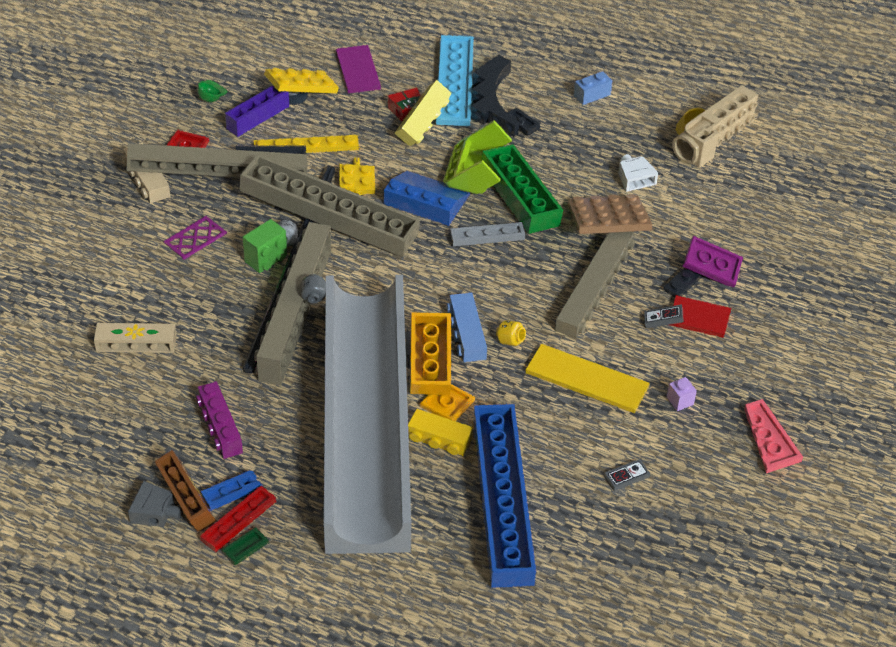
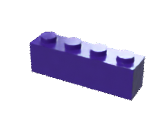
[225,85,290,137]

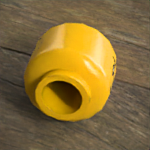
[496,320,526,346]

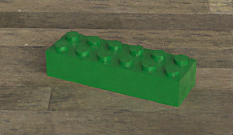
[481,144,563,234]

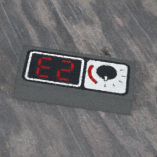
[644,304,684,328]
[604,459,650,491]

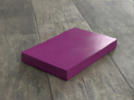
[682,236,743,287]

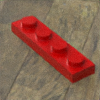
[200,486,276,553]

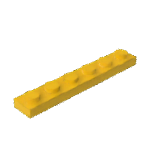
[254,135,359,153]

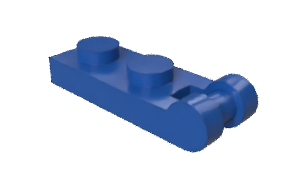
[201,471,263,511]

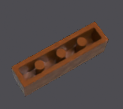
[154,450,216,532]

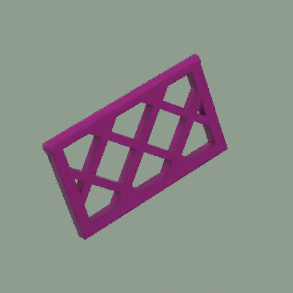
[163,216,227,260]

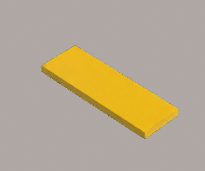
[526,344,650,413]

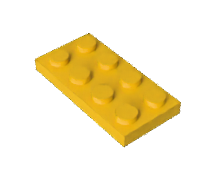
[264,68,339,93]

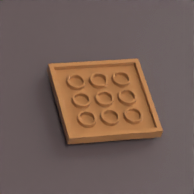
[568,194,652,234]

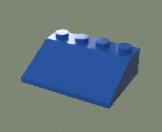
[384,171,471,226]

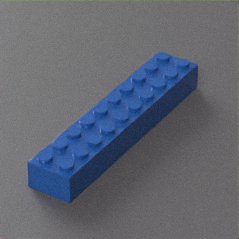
[473,404,536,588]

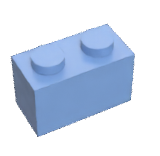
[574,71,612,105]

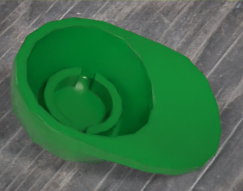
[197,80,228,103]

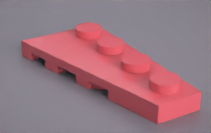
[744,399,803,473]

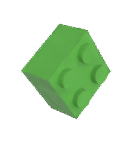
[243,219,287,273]

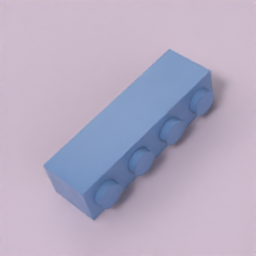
[447,293,487,362]

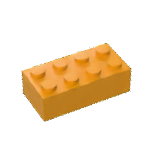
[410,312,451,395]

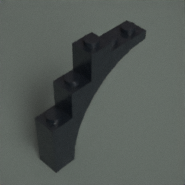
[471,54,519,137]

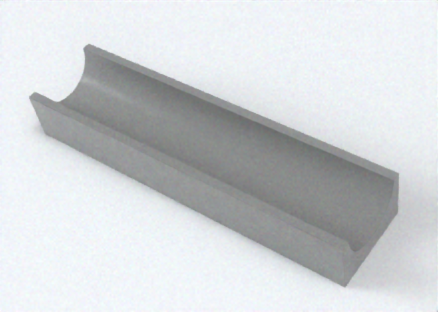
[324,275,411,554]

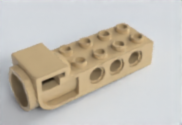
[672,85,758,168]

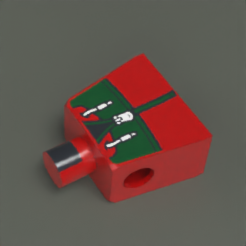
[387,87,421,122]

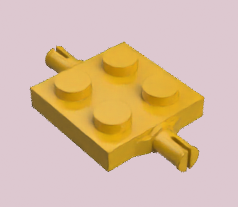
[339,157,375,195]

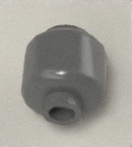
[301,274,326,304]

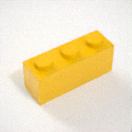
[408,409,473,456]

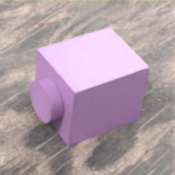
[667,377,697,411]

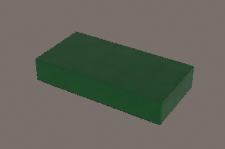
[221,527,269,566]

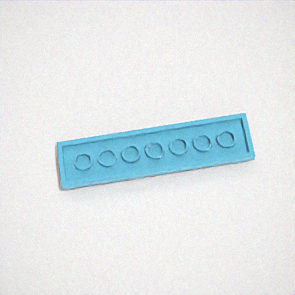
[436,35,474,126]

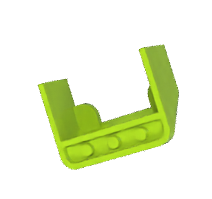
[443,120,512,194]

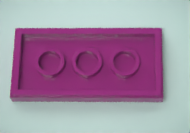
[336,45,381,93]

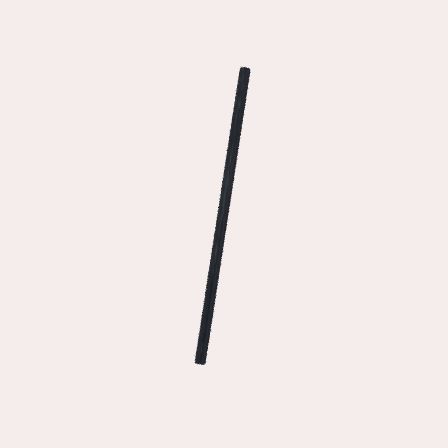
[243,165,335,374]

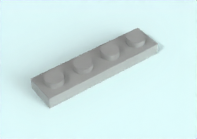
[450,222,525,246]

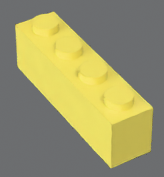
[395,80,452,146]

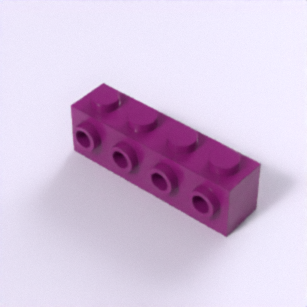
[196,381,243,459]

